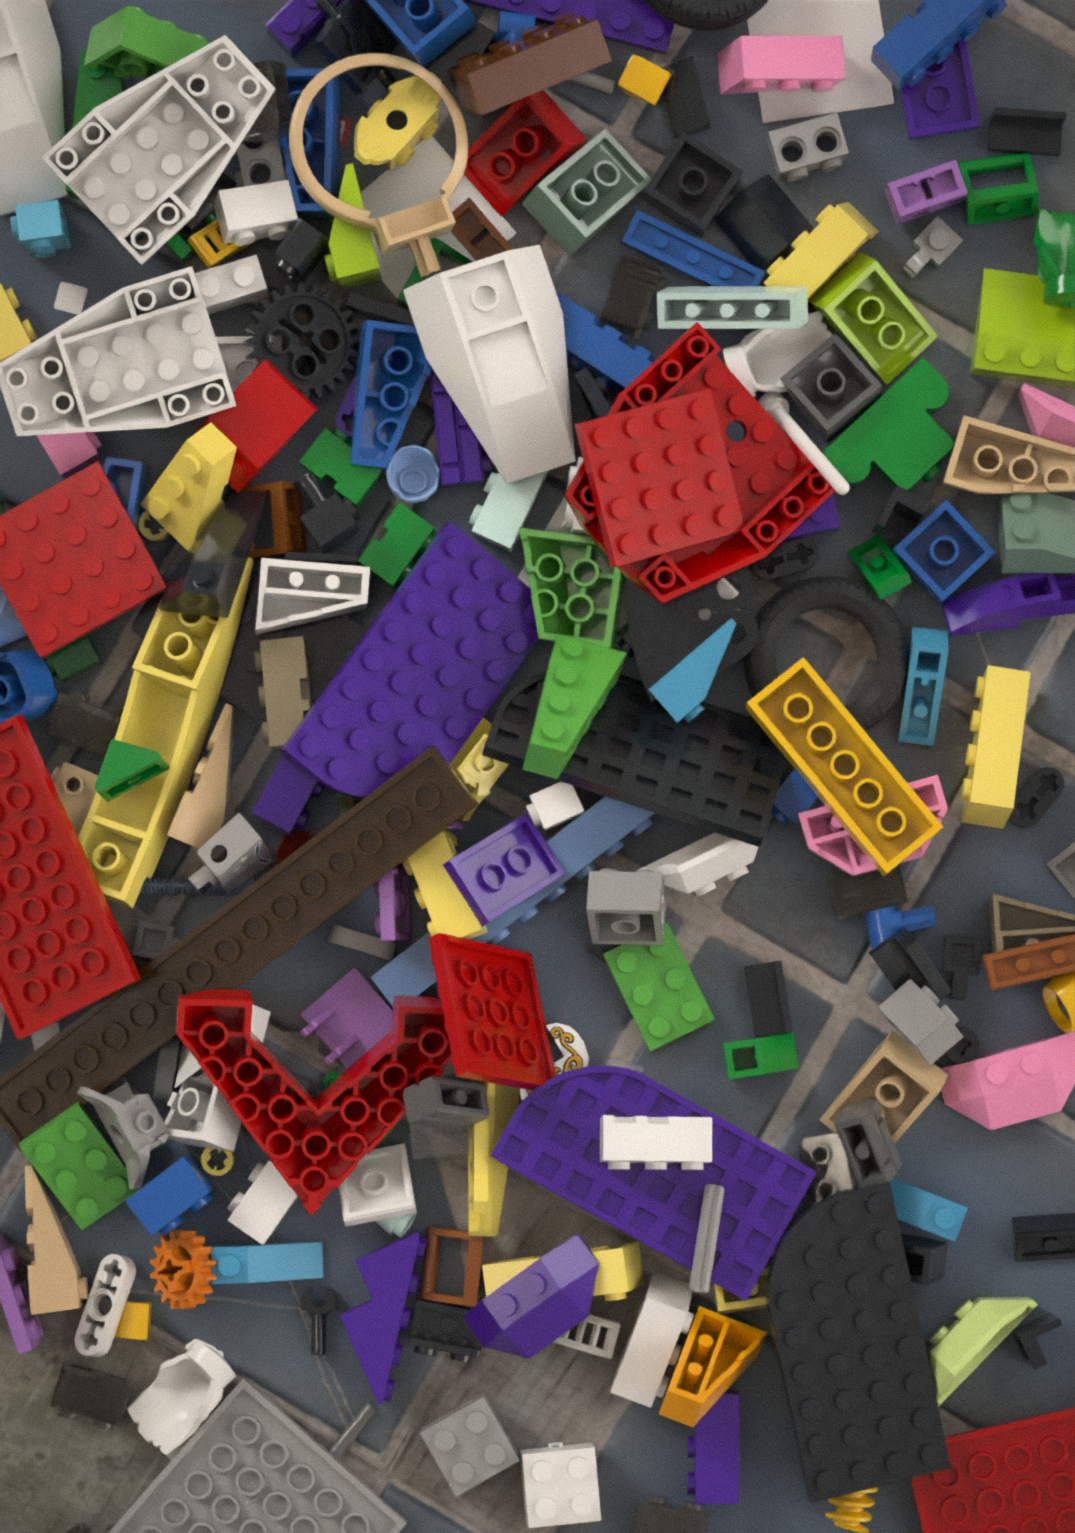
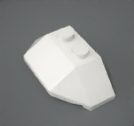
[638,833,758,897]

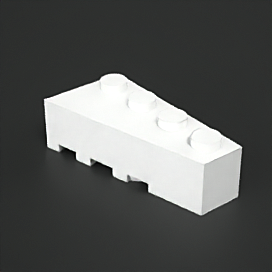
[164,1005,271,1152]

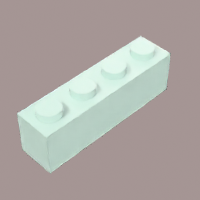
[657,286,808,329]
[469,471,549,552]

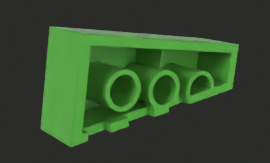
[84,6,210,79]
[522,634,627,779]

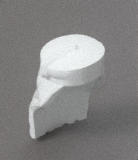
[723,311,832,398]
[127,1339,236,1455]

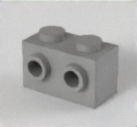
[878,979,963,1065]

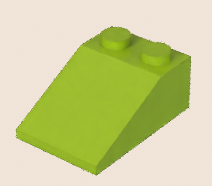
[324,163,382,290]
[808,252,938,385]

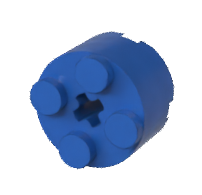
[0,649,57,724]

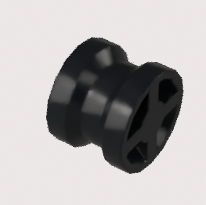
[944,1027,979,1063]

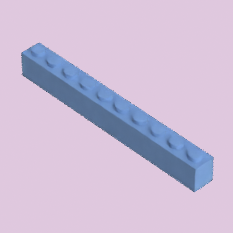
[370,796,655,1006]

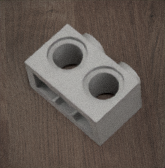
[766,112,849,182]
[233,116,288,188]

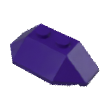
[463,1233,600,1358]

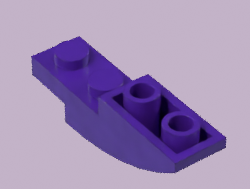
[941,573,1075,635]

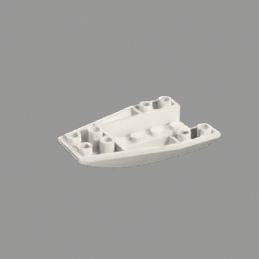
[0,0,69,216]
[42,35,276,265]
[403,245,575,484]
[0,266,237,436]

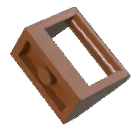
[243,481,306,560]
[420,1226,484,1307]

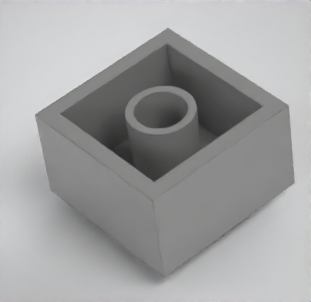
[586,868,666,945]
[420,1393,520,1497]

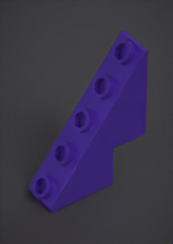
[340,1230,428,1405]

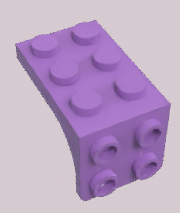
[373,822,463,941]
[0,1234,44,1355]

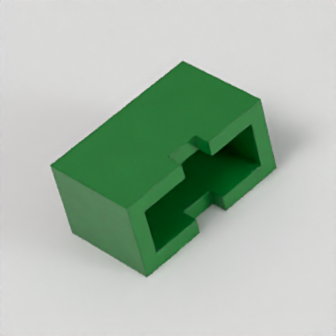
[299,428,383,509]
[358,502,435,589]

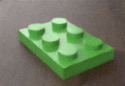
[603,923,715,1052]
[18,1102,140,1230]

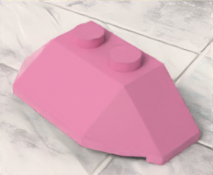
[1017,383,1075,448]
[798,775,948,876]
[940,1032,1075,1130]

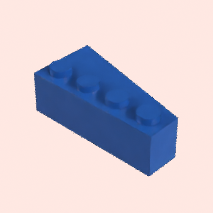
[263,69,342,220]

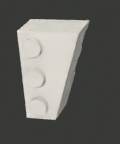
[255,558,370,635]
[600,1115,712,1170]
[610,1271,694,1408]

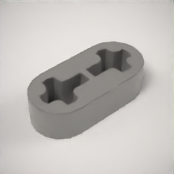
[327,924,397,961]

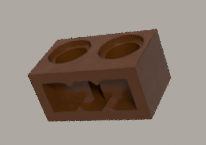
[451,197,514,261]

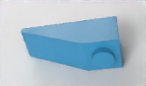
[649,618,737,723]
[898,627,949,746]
[854,1178,968,1242]
[211,1241,324,1284]

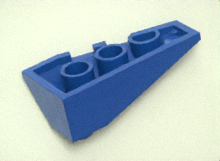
[350,320,432,468]

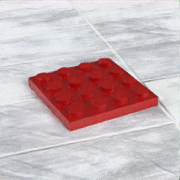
[574,388,744,568]
[0,461,167,659]
[429,933,556,1091]

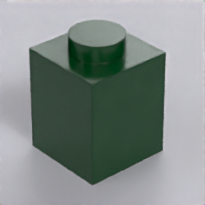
[43,634,103,682]

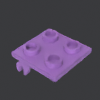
[300,967,393,1069]

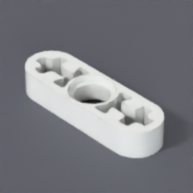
[75,1254,136,1357]

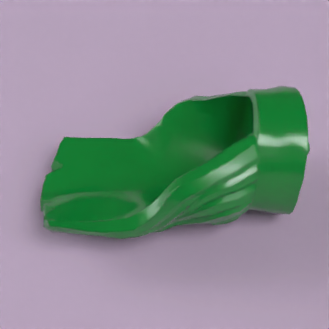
[1034,209,1075,308]

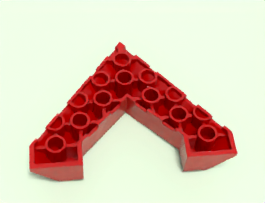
[176,989,452,1216]

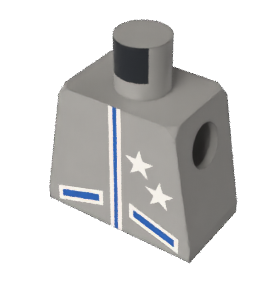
[188,813,274,895]

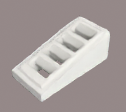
[553,1314,621,1359]

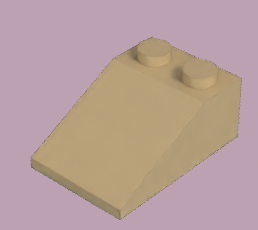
[819,1030,949,1144]

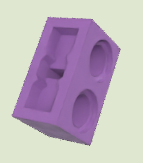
[885,160,968,225]

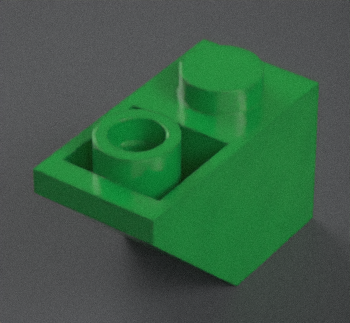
[722,1032,798,1079]

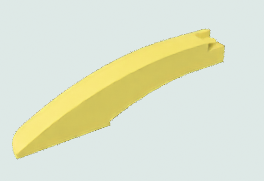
[78,557,253,909]

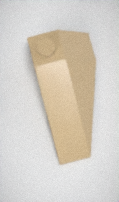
[943,415,1075,494]
[167,703,235,849]
[25,1164,88,1315]

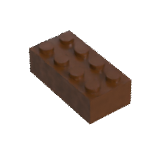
[448,12,612,115]

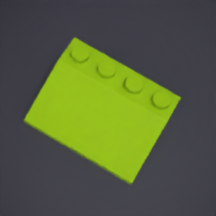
[970,268,1075,389]

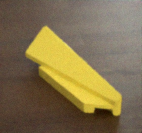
[468,1082,520,1237]

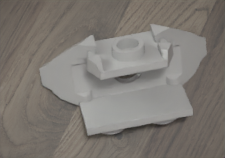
[77,1082,169,1189]

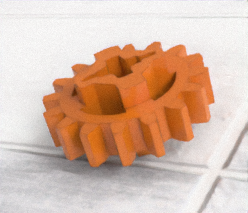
[150,1230,217,1309]

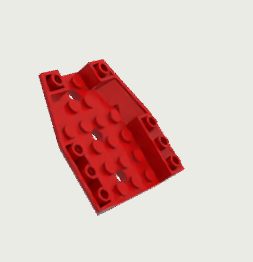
[564,322,835,604]

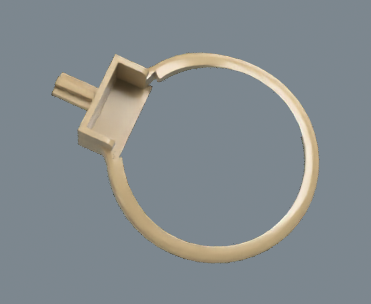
[289,53,468,278]

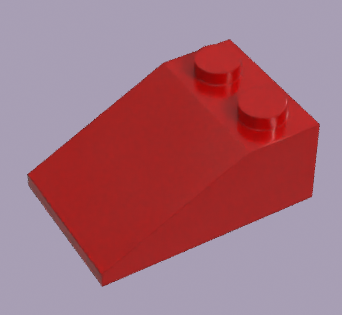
[464,89,587,216]
[193,359,318,493]

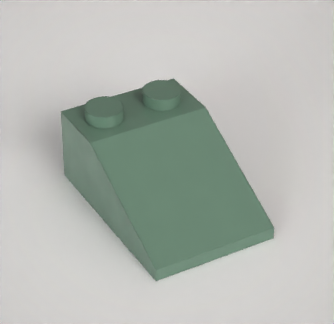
[522,129,651,256]
[997,492,1075,573]

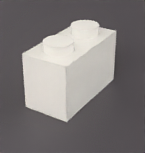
[214,180,298,246]
[195,255,269,314]
[526,782,584,832]
[227,1160,298,1245]

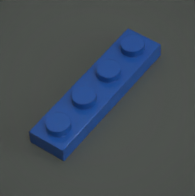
[621,210,766,286]

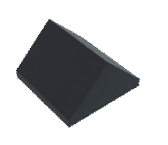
[714,174,814,270]

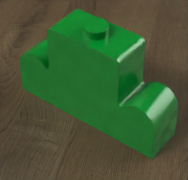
[822,357,955,491]

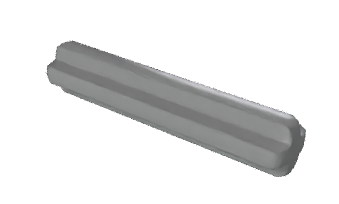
[689,1184,725,1294]

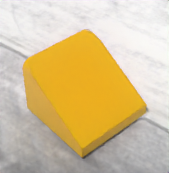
[618,54,671,106]
[114,1301,152,1341]

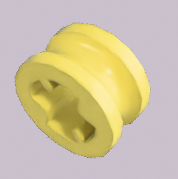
[138,511,170,542]
[201,1148,235,1176]

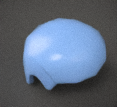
[386,444,440,504]

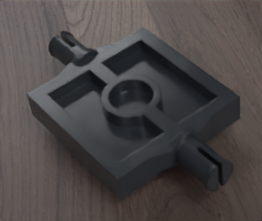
[313,0,398,95]

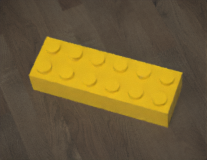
[745,657,943,877]

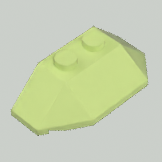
[927,1297,1038,1407]

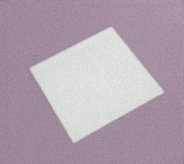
[747,0,894,123]
[330,136,516,298]

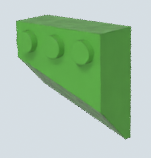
[519,527,625,649]

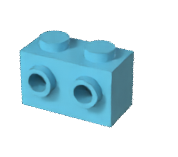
[10,200,71,258]

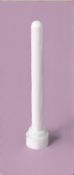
[758,392,850,495]

